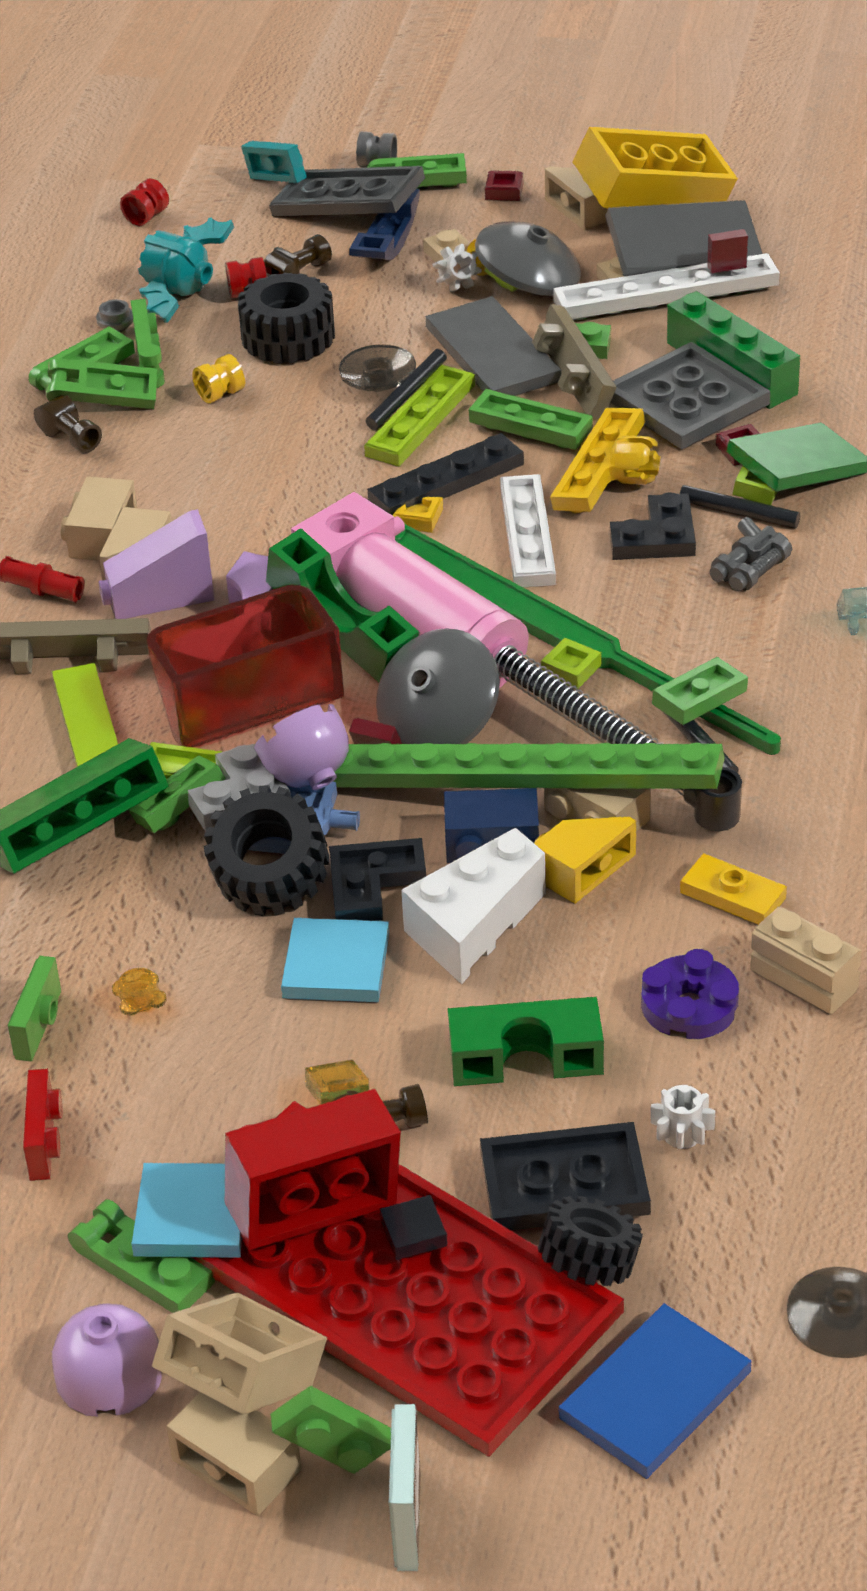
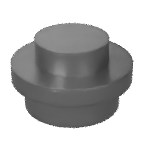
[96,299,133,332]

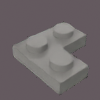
[188,743,291,830]

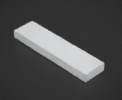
[500,474,556,588]

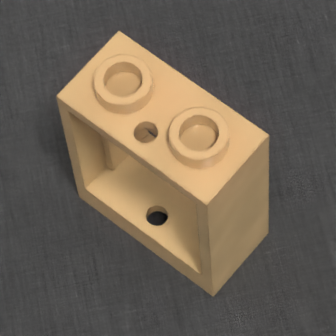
[151,1292,327,1415]

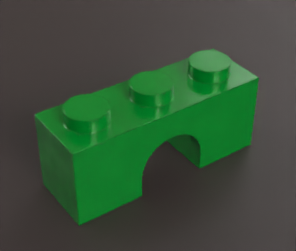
[447,997,604,1087]

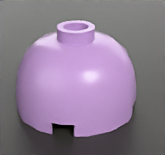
[254,704,349,790]
[52,1303,162,1417]

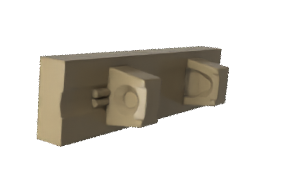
[532,304,617,420]
[0,618,154,674]

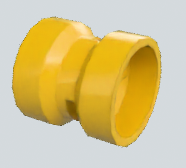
[192,354,245,404]

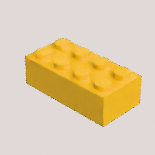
[573,127,738,209]

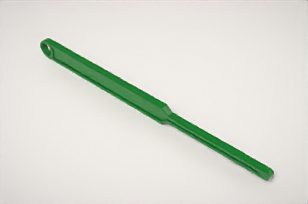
[395,524,781,755]

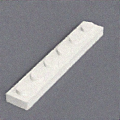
[553,253,780,320]

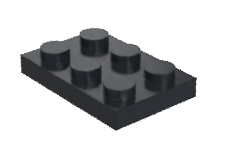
[480,1122,651,1230]

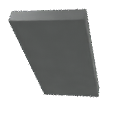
[269,166,425,216]
[605,200,763,276]
[425,296,561,396]

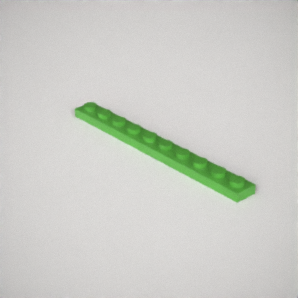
[333,743,725,789]

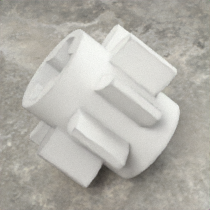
[433,244,482,292]
[651,1085,715,1149]

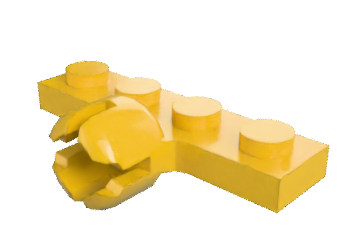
[550,408,661,513]

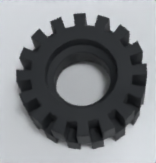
[538,1196,643,1286]

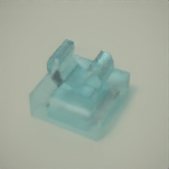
[836,587,867,635]

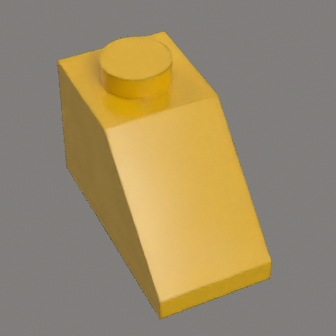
[534,816,636,904]

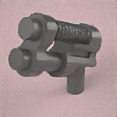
[709,517,793,591]

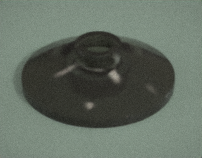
[339,344,416,391]
[787,1267,867,1358]

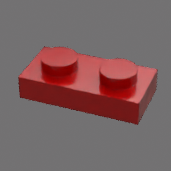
[23,1069,63,1181]

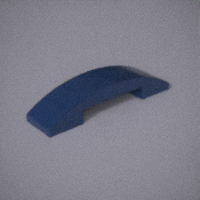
[349,189,420,260]

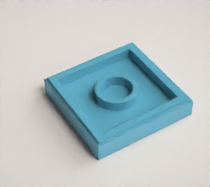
[281,918,389,1002]
[132,1163,242,1258]

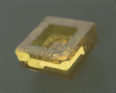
[305,1059,369,1104]

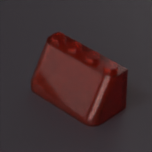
[147,585,344,747]

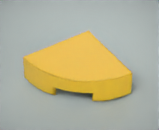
[393,497,443,533]

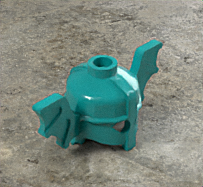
[138,217,234,323]

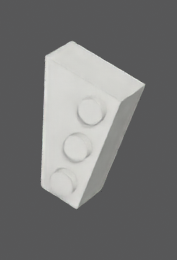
[401,828,546,984]

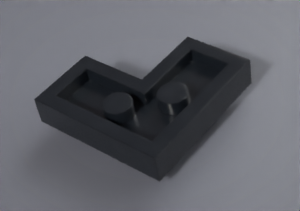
[610,492,696,560]
[329,838,426,921]

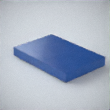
[559,1303,752,1479]

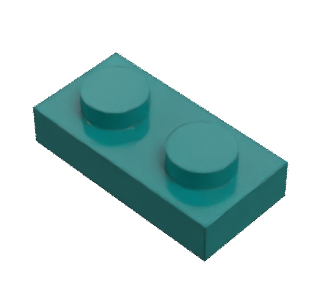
[241,141,307,183]

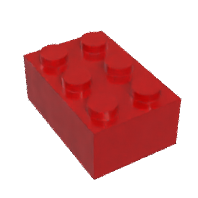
[225,1089,401,1251]

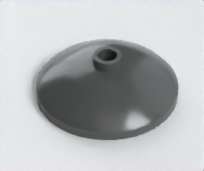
[475,221,581,296]
[376,628,500,744]

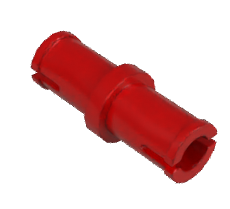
[0,556,85,603]

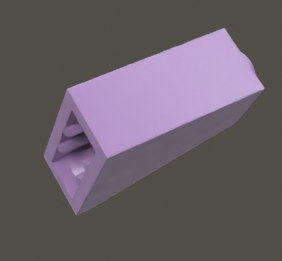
[98,509,214,619]

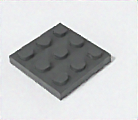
[610,342,770,450]

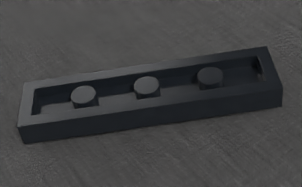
[367,433,524,516]

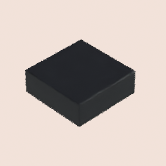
[380,1195,448,1260]

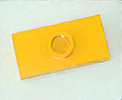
[680,853,787,925]

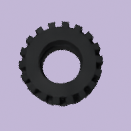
[238,273,335,363]
[204,785,329,916]

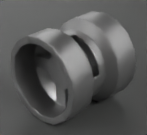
[356,131,398,167]

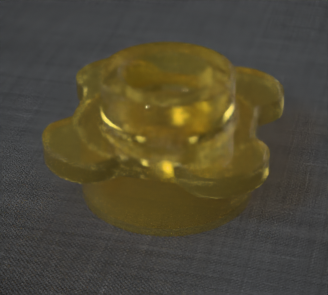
[112,968,167,1016]

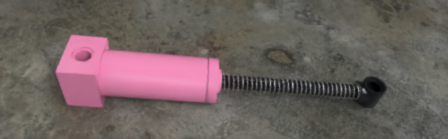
[291,492,742,832]

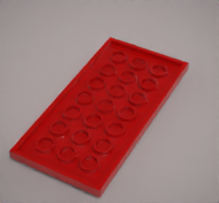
[191,1101,624,1457]

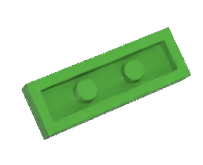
[469,389,593,450]

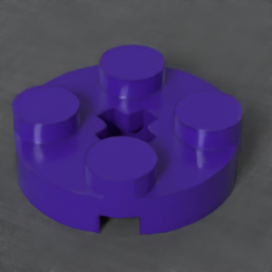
[641,949,739,1039]

